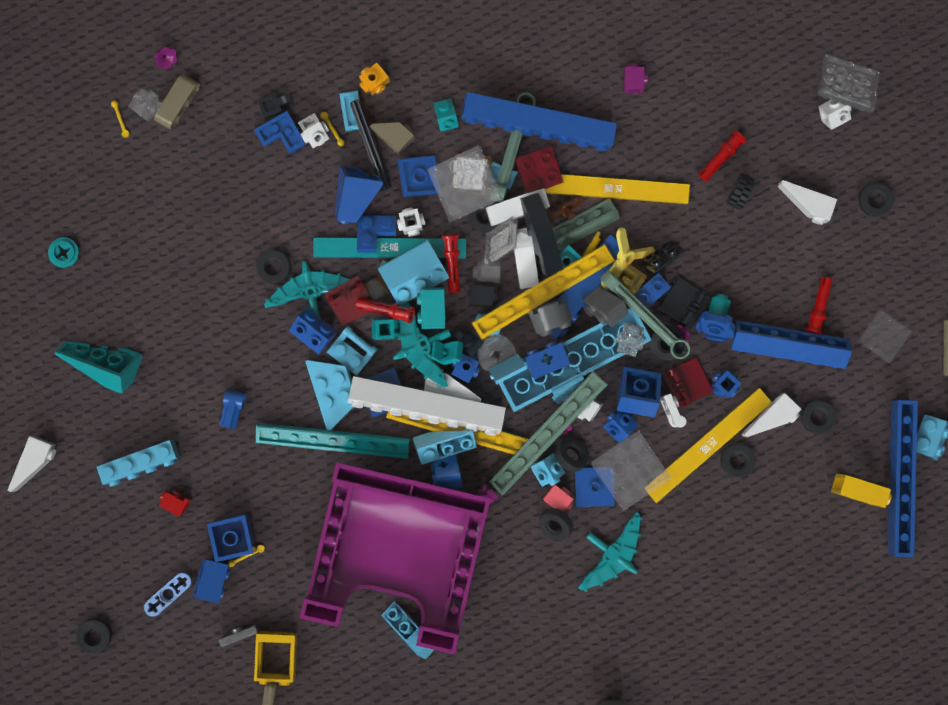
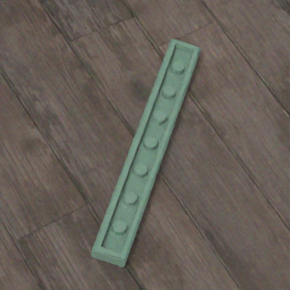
[489,371,608,496]

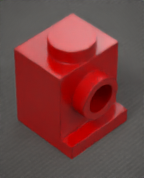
[159,490,192,517]

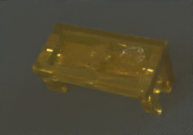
[618,264,647,295]

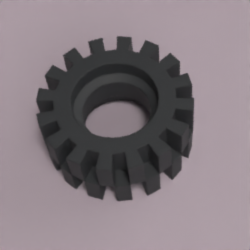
[727,173,756,211]

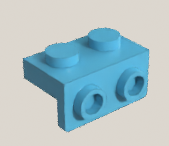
[916,415,948,460]

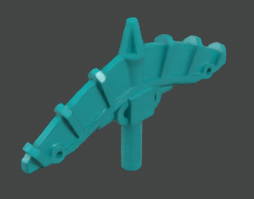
[264,261,350,318]
[393,302,451,388]
[578,511,643,592]

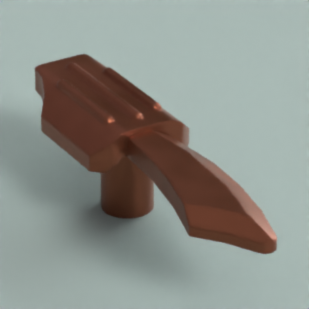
[548,195,584,222]

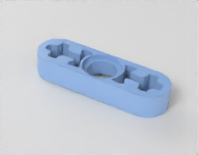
[144,572,192,616]

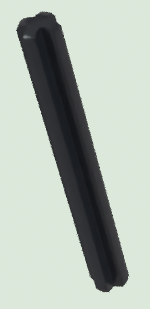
[350,99,391,191]

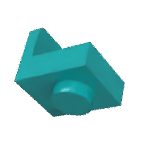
[433,98,458,132]
[431,340,463,365]

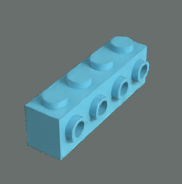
[97,440,181,487]

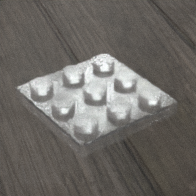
[817,54,880,113]
[427,146,503,222]
[591,431,672,511]

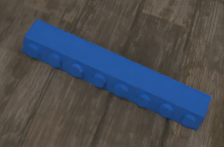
[461,92,617,151]
[888,400,918,557]

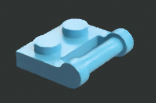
[327,325,378,376]

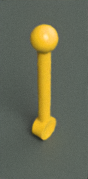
[111,100,130,138]
[320,112,345,146]
[228,545,265,567]

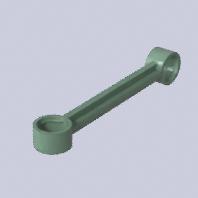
[491,92,536,202]
[600,270,690,359]

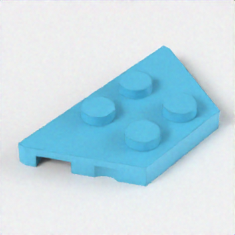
[305,360,354,430]

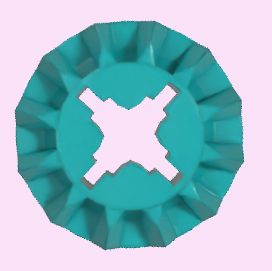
[48,237,80,268]

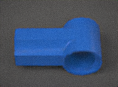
[219,389,247,429]

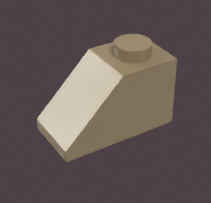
[370,122,414,155]

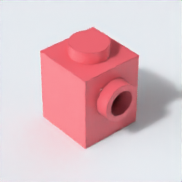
[543,485,573,513]

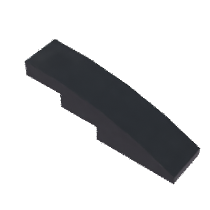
[520,193,563,275]

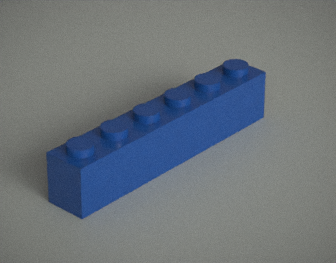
[549,235,619,339]
[731,320,852,369]

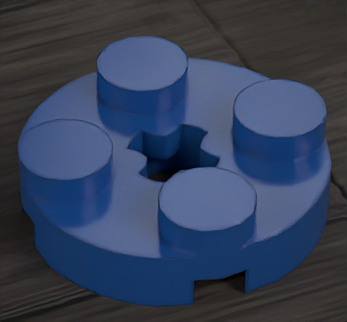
[696,311,736,342]

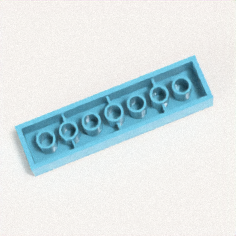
[499,308,651,412]

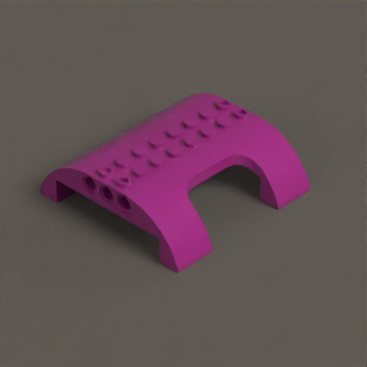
[300,463,491,655]

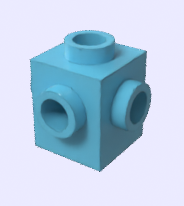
[531,453,565,487]

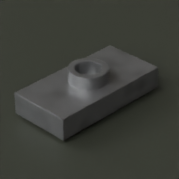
[218,623,260,647]

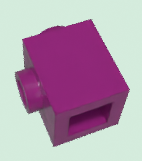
[623,64,648,94]

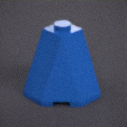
[334,166,383,224]

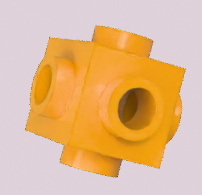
[359,63,390,96]

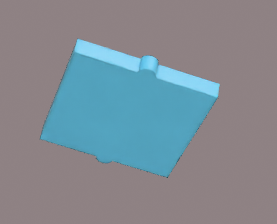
[488,354,527,384]
[552,376,584,405]

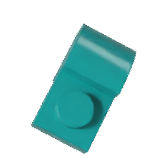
[371,317,400,340]

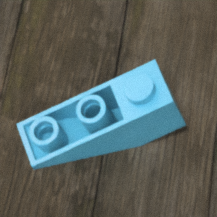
[413,430,477,465]
[381,601,434,659]

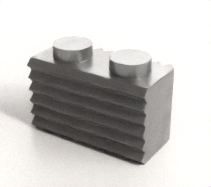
[582,286,628,327]

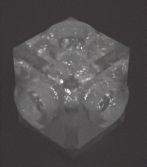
[128,88,162,122]
[615,322,645,357]

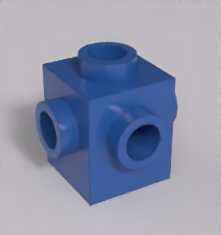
[452,354,481,383]
[711,370,742,398]
[603,411,639,443]

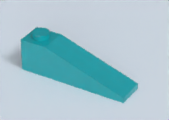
[55,341,143,394]

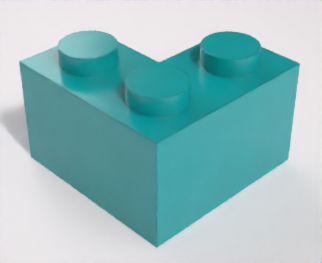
[417,287,446,329]

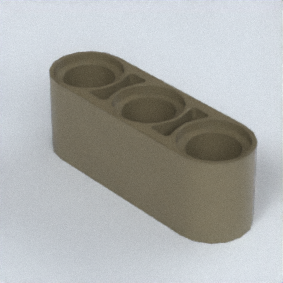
[154,74,200,130]

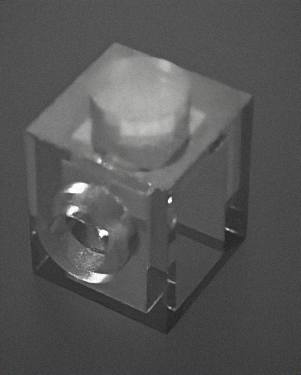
[473,258,500,283]

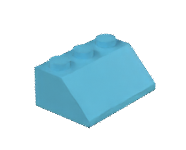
[378,240,449,306]

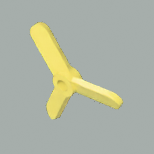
[601,227,655,289]

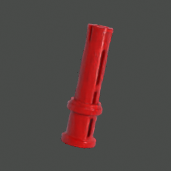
[697,130,747,182]
[442,234,460,293]
[805,277,833,335]
[356,297,415,324]

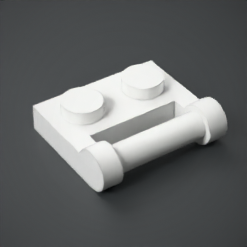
[660,394,686,428]

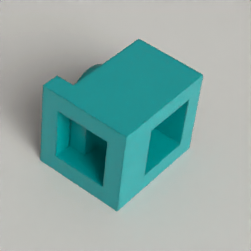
[556,245,582,273]

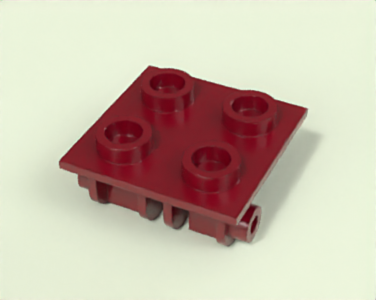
[515,146,564,193]
[325,275,372,326]
[662,357,713,408]

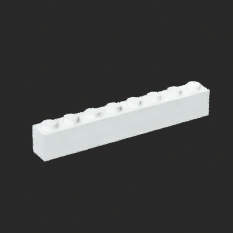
[348,376,506,436]

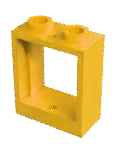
[831,474,892,508]
[254,631,297,686]

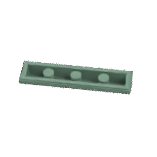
[552,198,620,250]

